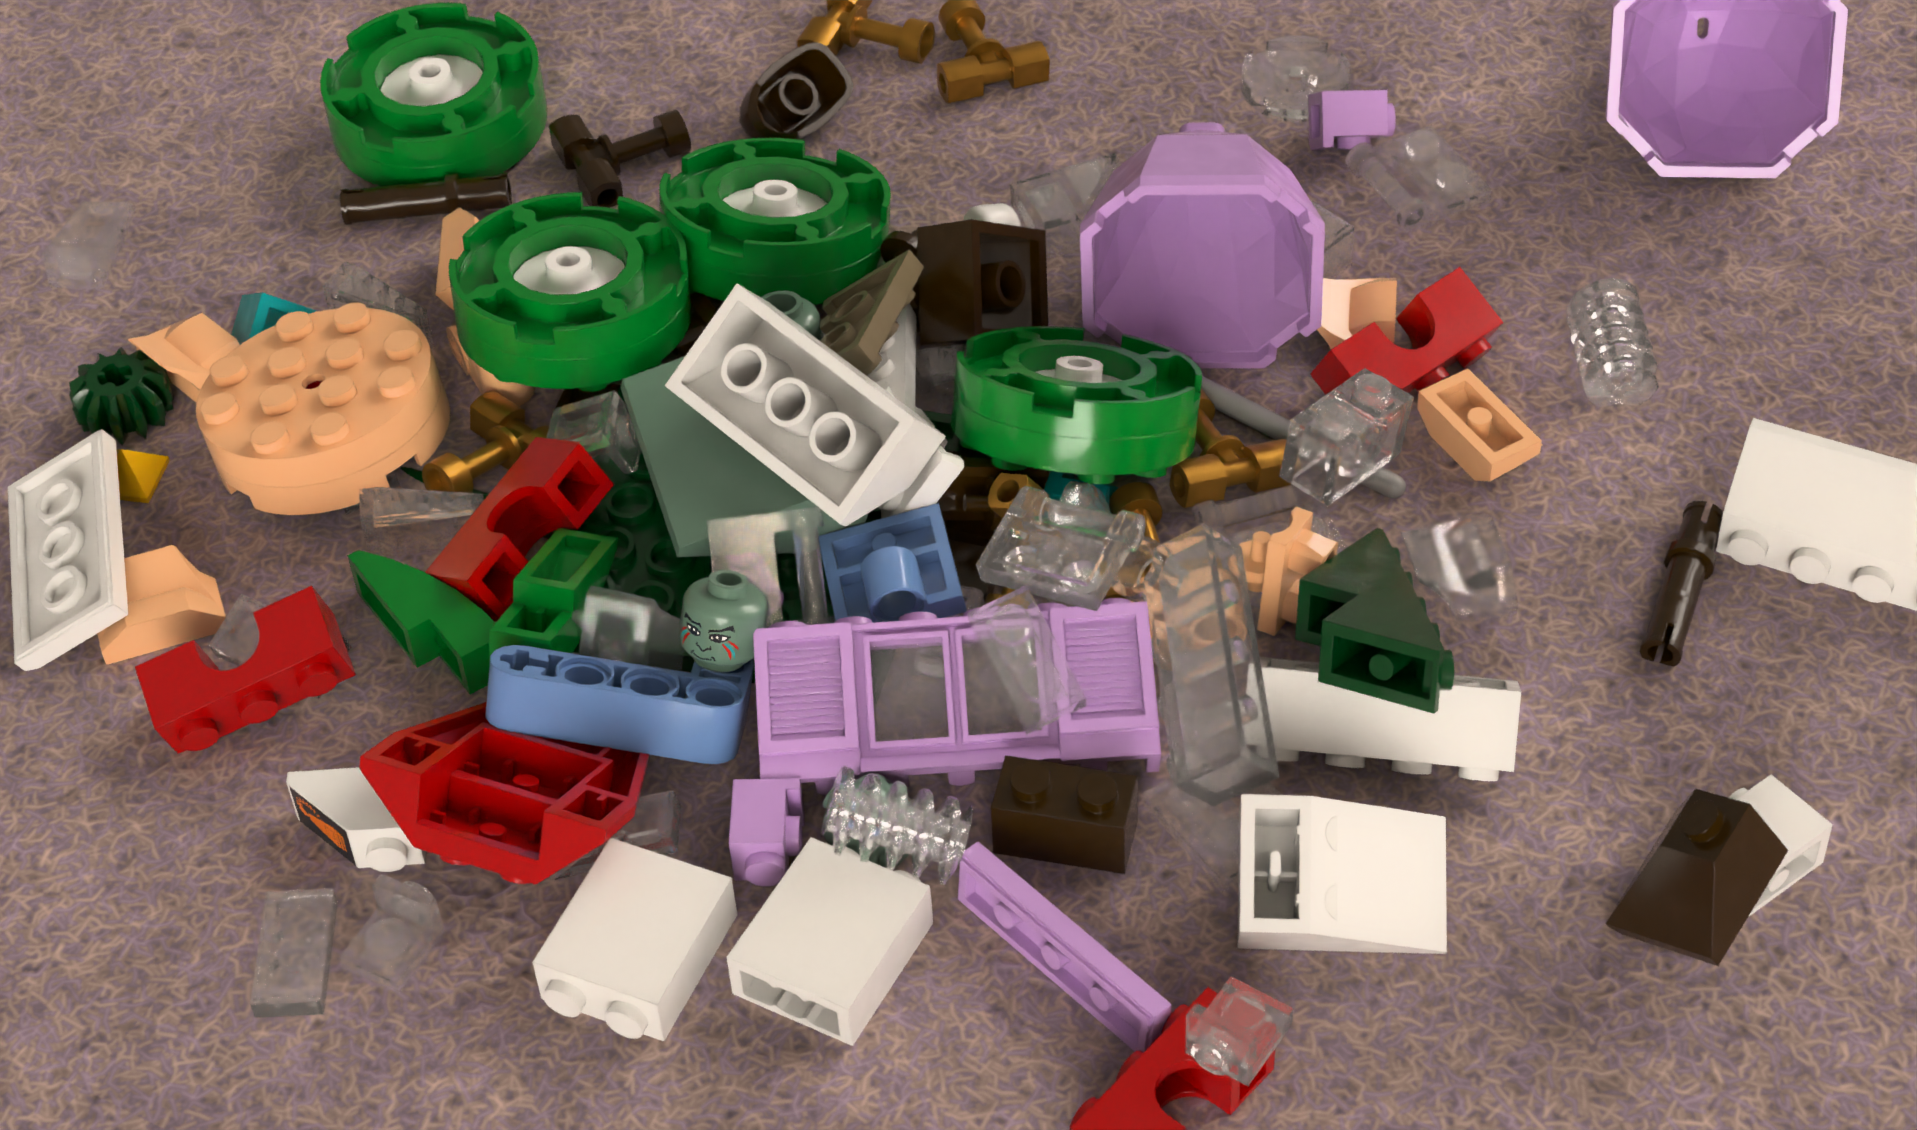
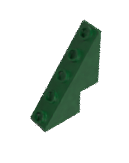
[1295,528,1454,714]

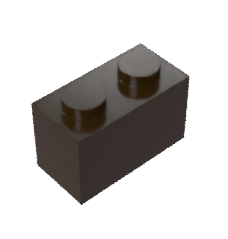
[991,755,1138,874]

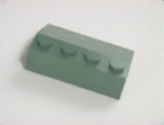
[621,356,868,557]

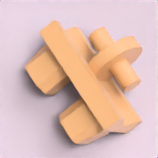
[1231,506,1338,636]

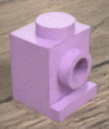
[1308,90,1396,150]
[729,778,805,887]

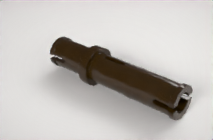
[340,173,512,225]
[1640,501,1723,667]

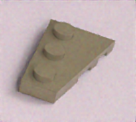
[820,249,924,376]

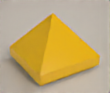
[117,449,170,503]

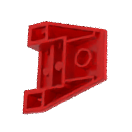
[359,702,650,885]

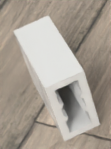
[727,837,933,1046]
[532,838,738,1041]

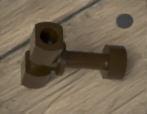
[549,109,691,208]

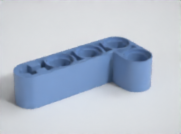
[485,645,754,764]

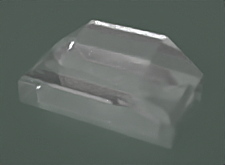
[1400,512,1518,626]
[579,586,684,671]

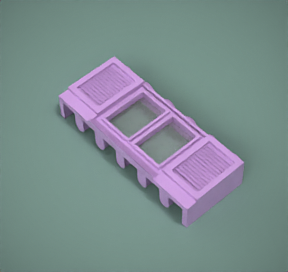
[753,598,1161,795]

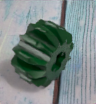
[69,347,174,445]

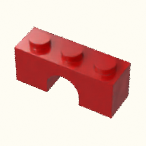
[1310,267,1503,428]
[425,437,614,621]
[135,585,356,754]
[1070,987,1276,1130]

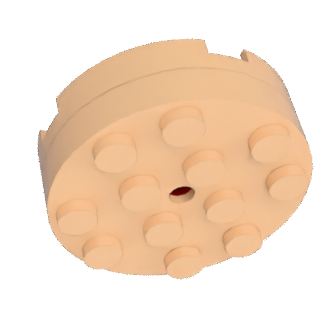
[196,302,450,515]

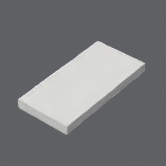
[8,429,128,671]

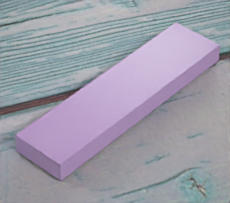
[958,842,1172,1052]

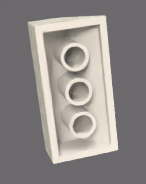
[665,284,946,527]
[1716,418,1917,611]
[1245,657,1521,781]

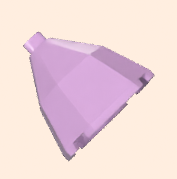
[1605,0,1848,178]
[1080,122,1325,369]

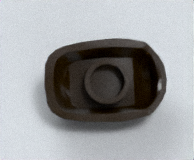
[739,42,853,140]

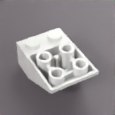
[1237,794,1447,954]

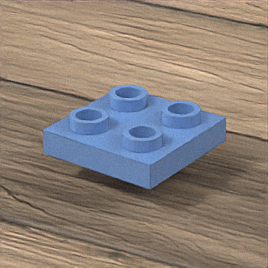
[817,503,967,623]

